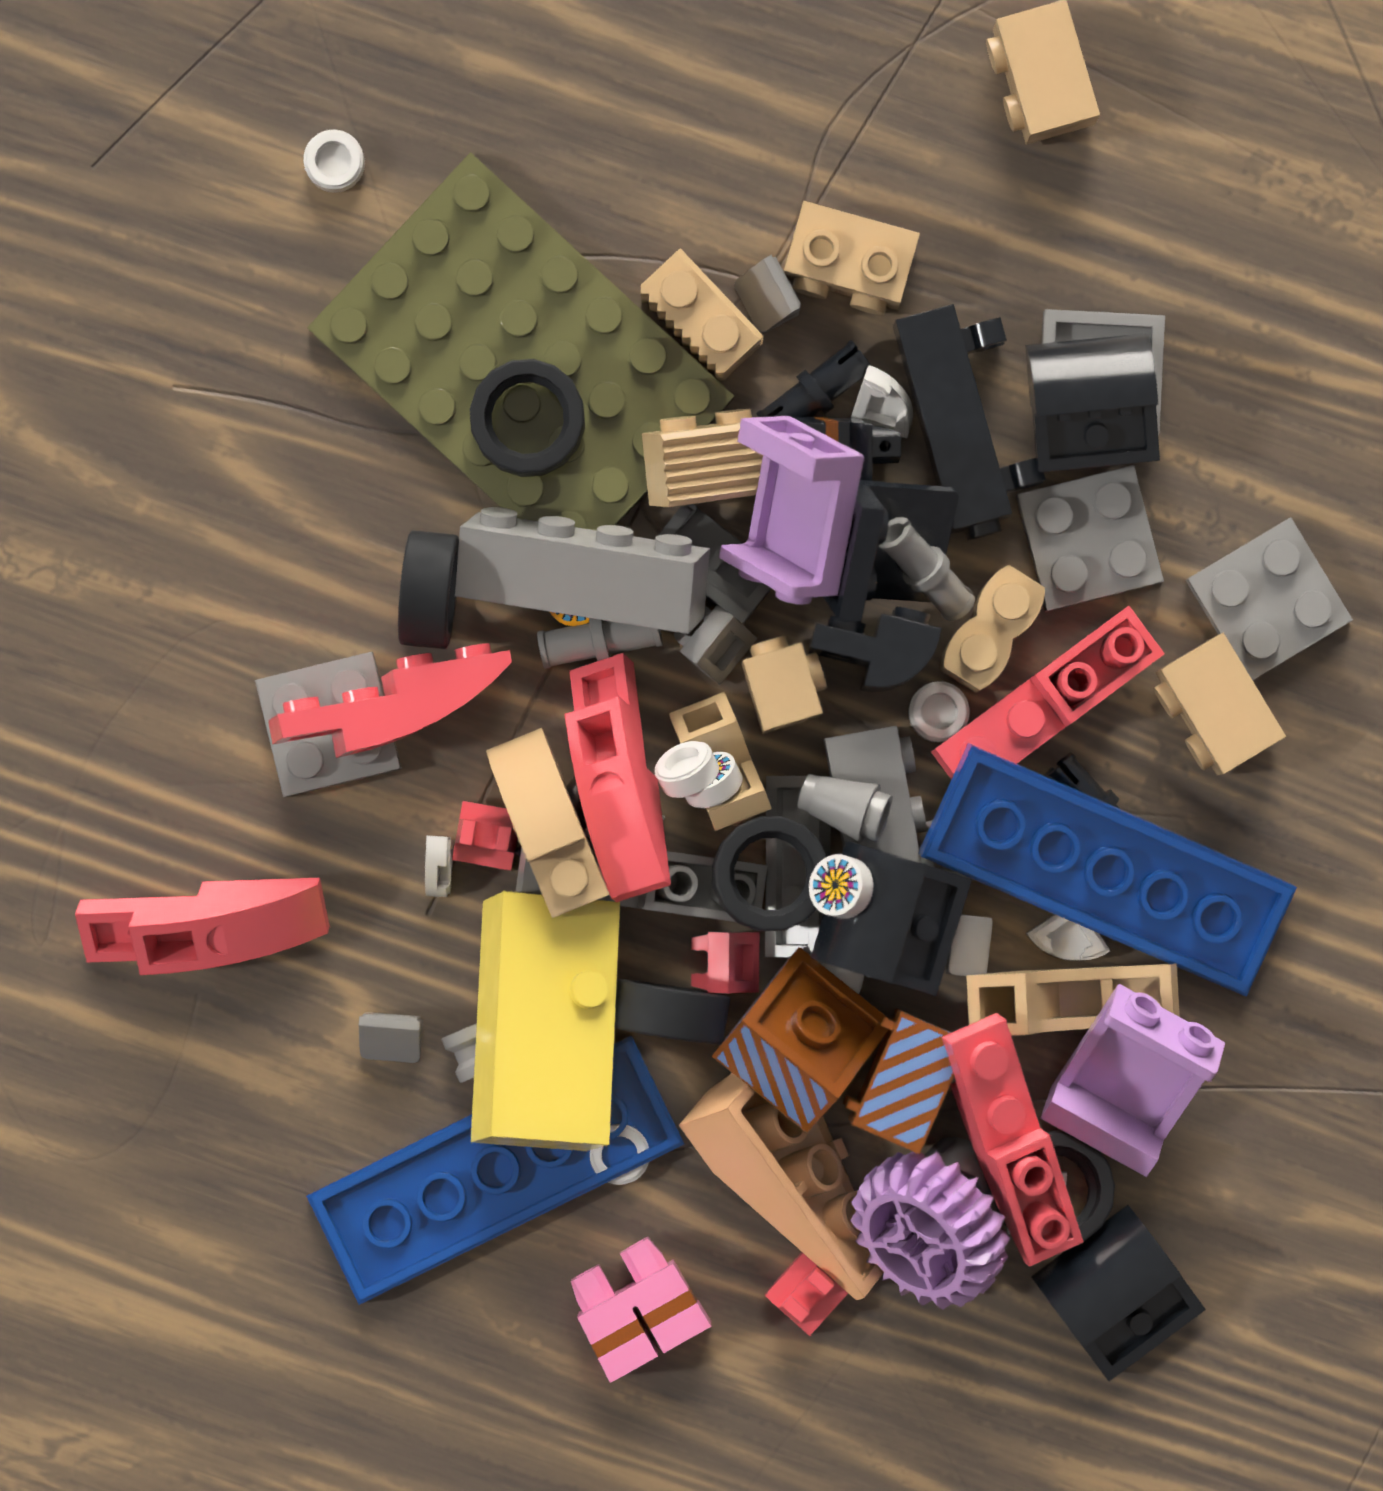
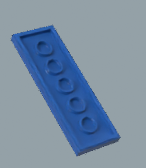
[918,743,1297,997]
[306,1036,685,1305]

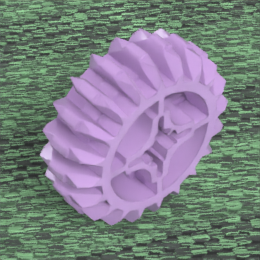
[850,1151,1010,1310]

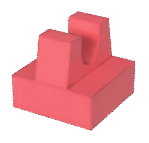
[452,801,518,871]
[691,932,760,993]
[765,1252,848,1336]

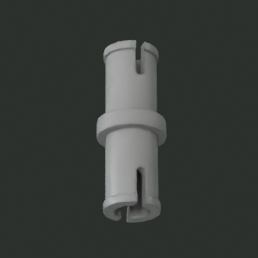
[878,517,975,621]
[537,618,663,669]

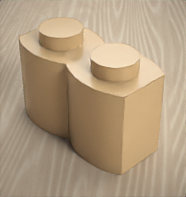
[940,565,1045,693]

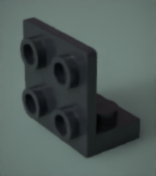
[823,480,959,622]

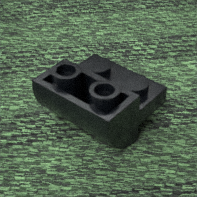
[1025,333,1160,472]
[808,606,942,692]
[810,841,972,996]
[1031,1205,1206,1381]

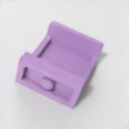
[719,416,864,604]
[1041,984,1225,1177]

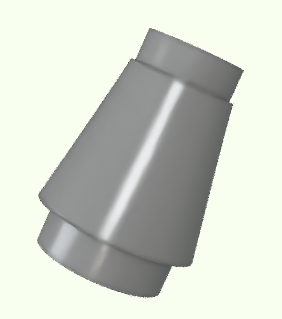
[798,774,893,842]

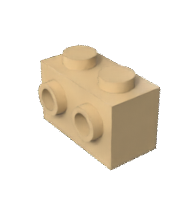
[986,0,1100,145]
[784,201,920,315]
[1154,632,1286,775]
[742,636,827,734]

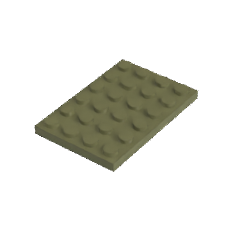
[307,152,735,531]

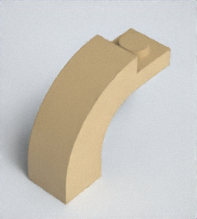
[486,728,610,918]
[966,964,1180,1035]

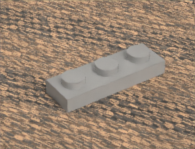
[765,776,831,957]

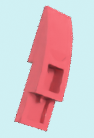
[931,606,1165,779]
[268,643,512,758]
[565,653,671,902]
[75,878,330,975]
[942,1013,1083,1267]

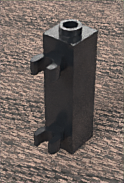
[893,304,1046,541]

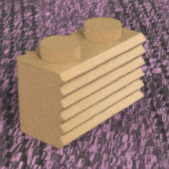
[641,248,764,381]
[642,409,763,507]

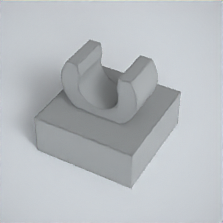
[674,604,757,685]

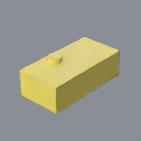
[471,891,620,1151]

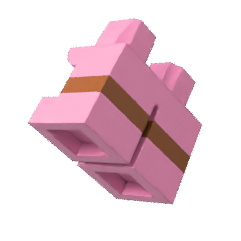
[571,1237,711,1383]

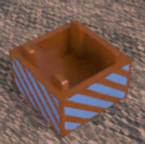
[712,947,889,1133]
[842,1008,954,1154]

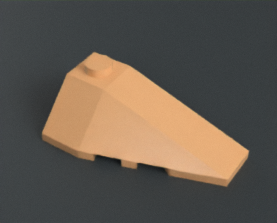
[679,1073,884,1300]

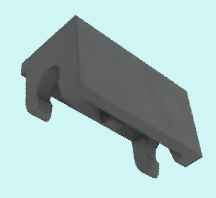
[659,504,772,625]

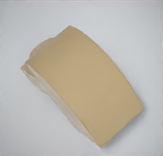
[669,692,772,831]

